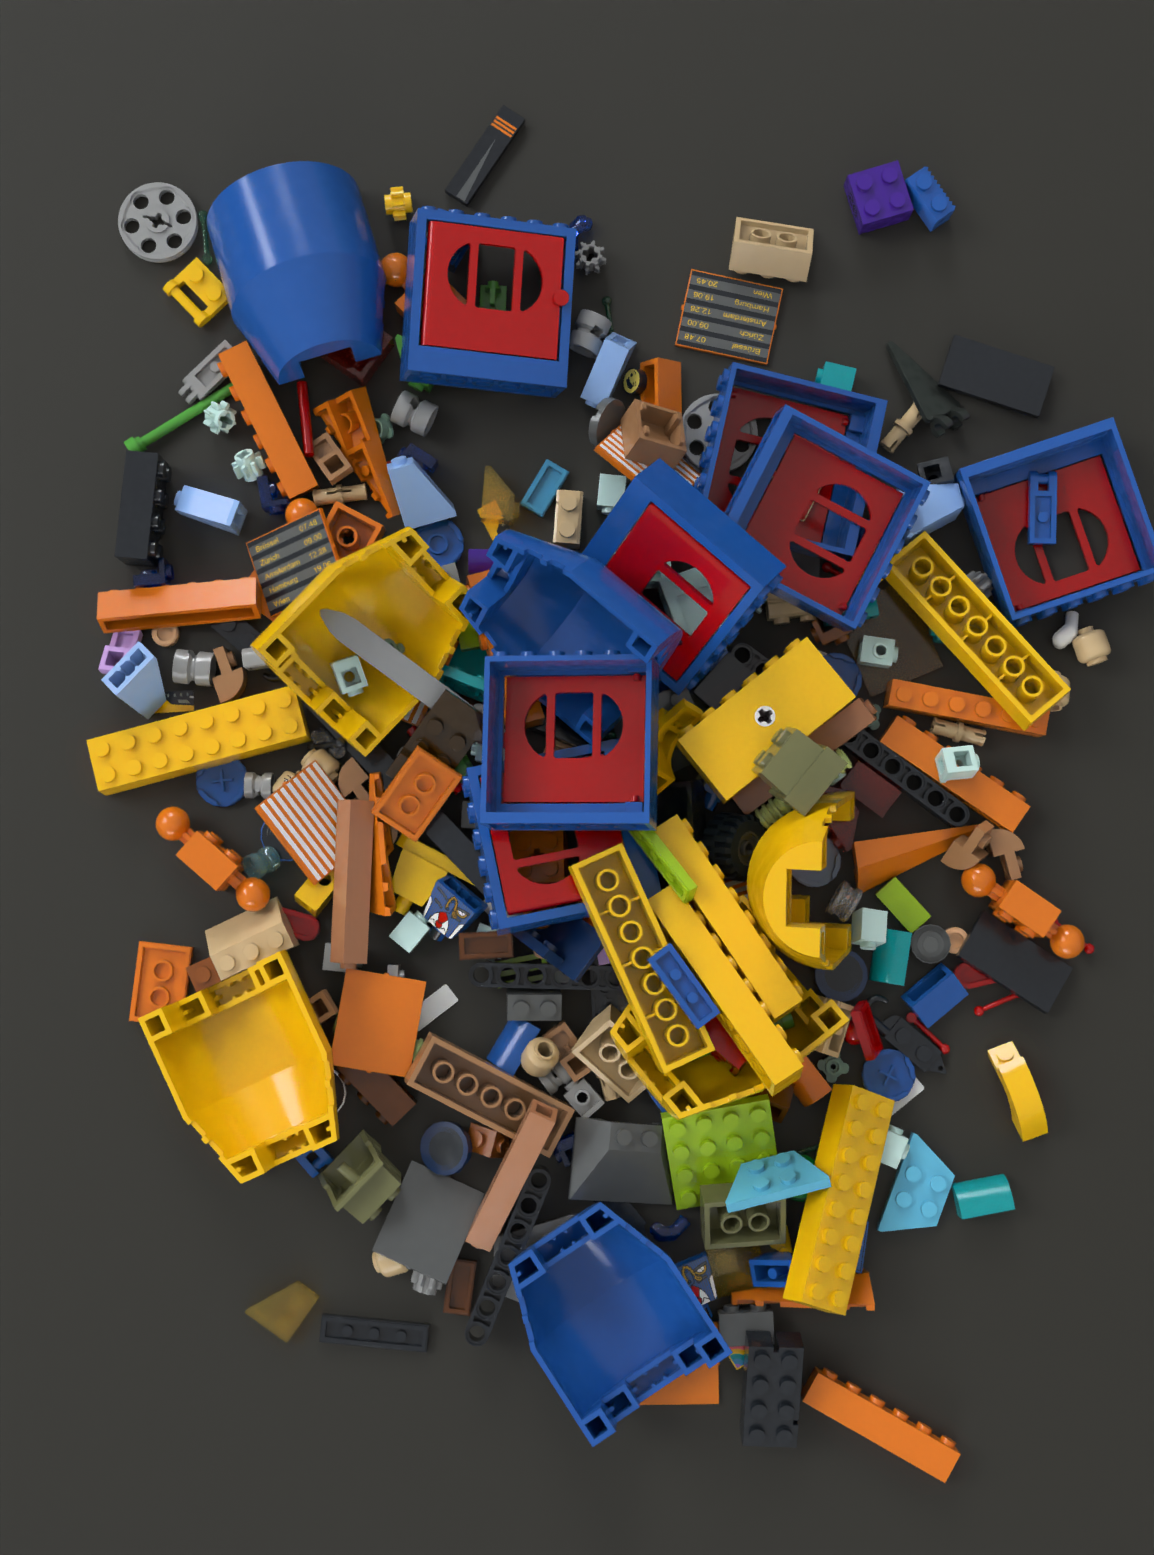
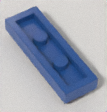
[647,943,721,1029]

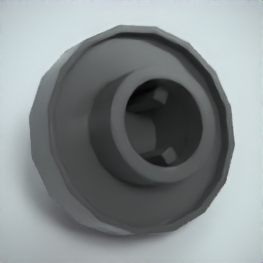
[911,924,951,964]

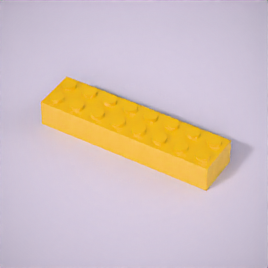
[885,531,1071,731]
[86,686,311,796]
[655,814,804,1024]
[568,843,715,1073]
[648,885,804,1097]
[783,1084,895,1316]

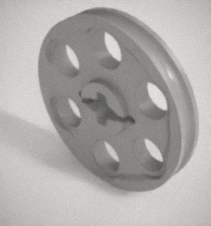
[118,182,199,263]
[682,394,758,472]

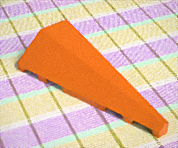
[369,772,397,916]
[851,824,979,894]

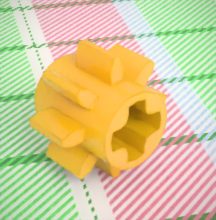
[384,186,413,221]

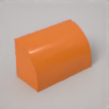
[640,357,682,413]
[793,1056,832,1107]

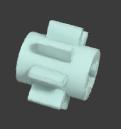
[203,400,237,434]
[231,449,266,482]

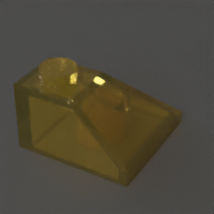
[706,1246,762,1299]

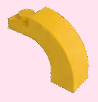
[644,698,703,795]
[987,1041,1048,1142]

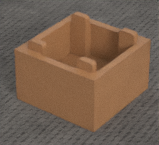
[620,399,687,469]

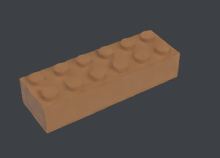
[404,1031,575,1158]

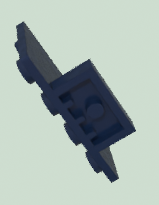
[511,905,604,983]

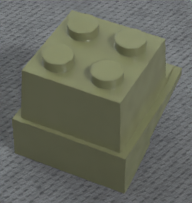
[752,727,848,816]
[318,1129,401,1224]

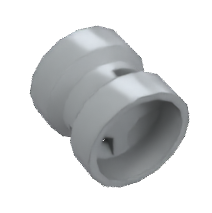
[244,772,275,799]
[538,1060,572,1095]

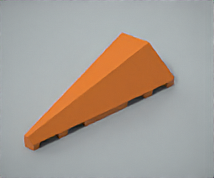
[312,386,401,519]
[731,1268,875,1311]

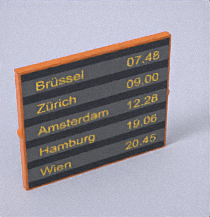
[675,269,783,366]
[246,508,339,618]

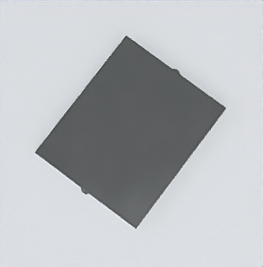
[372,1161,485,1285]

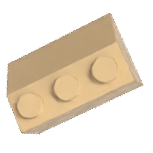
[728,217,814,282]
[205,897,300,981]
[571,1004,646,1103]

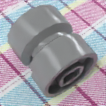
[569,309,612,359]
[390,390,439,437]
[172,649,217,687]

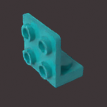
[439,643,488,703]

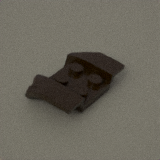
[385,689,483,779]

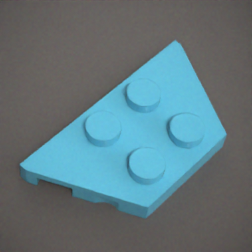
[876,1132,955,1232]
[725,1150,831,1213]

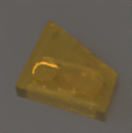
[245,1281,319,1343]

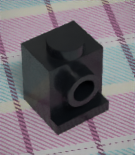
[916,456,954,484]

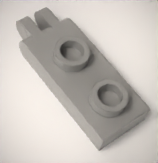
[178,340,232,404]

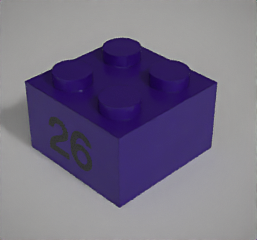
[844,160,914,235]

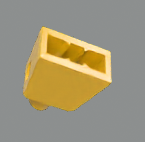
[392,848,449,916]
[294,870,334,918]

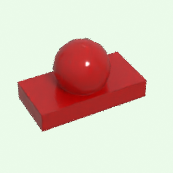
[844,1000,883,1061]

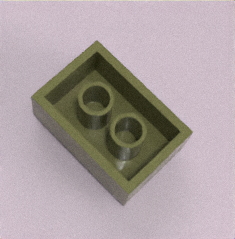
[700,1183,786,1250]

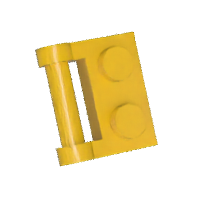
[163,257,228,328]

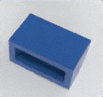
[900,963,969,1028]
[486,1021,541,1076]

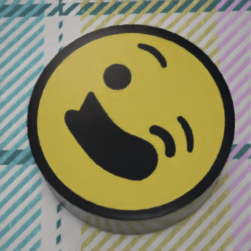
[623,368,647,396]

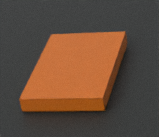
[371,745,463,842]
[129,941,194,1022]

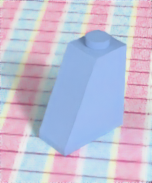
[580,332,637,408]
[387,456,457,528]
[894,483,965,546]
[174,485,248,536]
[101,641,167,719]

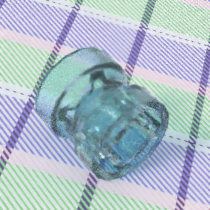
[243,846,281,879]

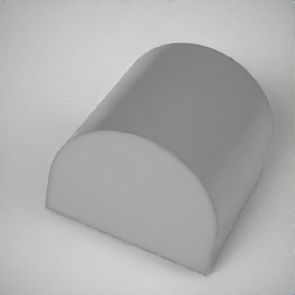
[242,648,269,671]

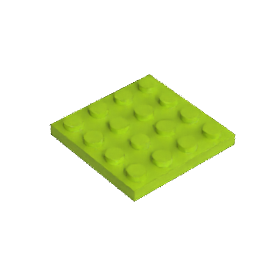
[661,1094,777,1210]

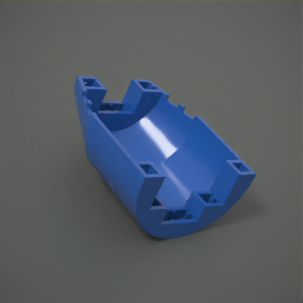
[207,161,386,385]
[459,529,683,745]
[508,1202,733,1447]

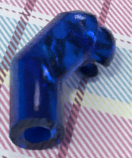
[569,215,593,251]
[650,1215,691,1242]

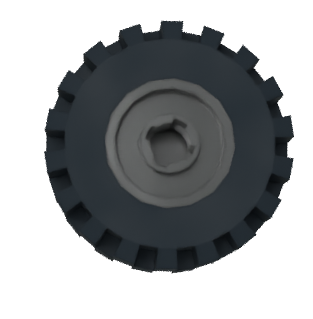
[701,812,765,882]

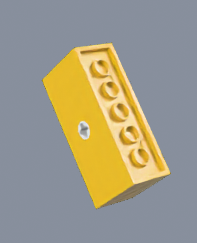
[676,637,856,804]

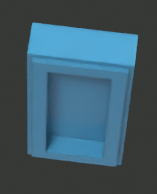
[520,459,569,518]

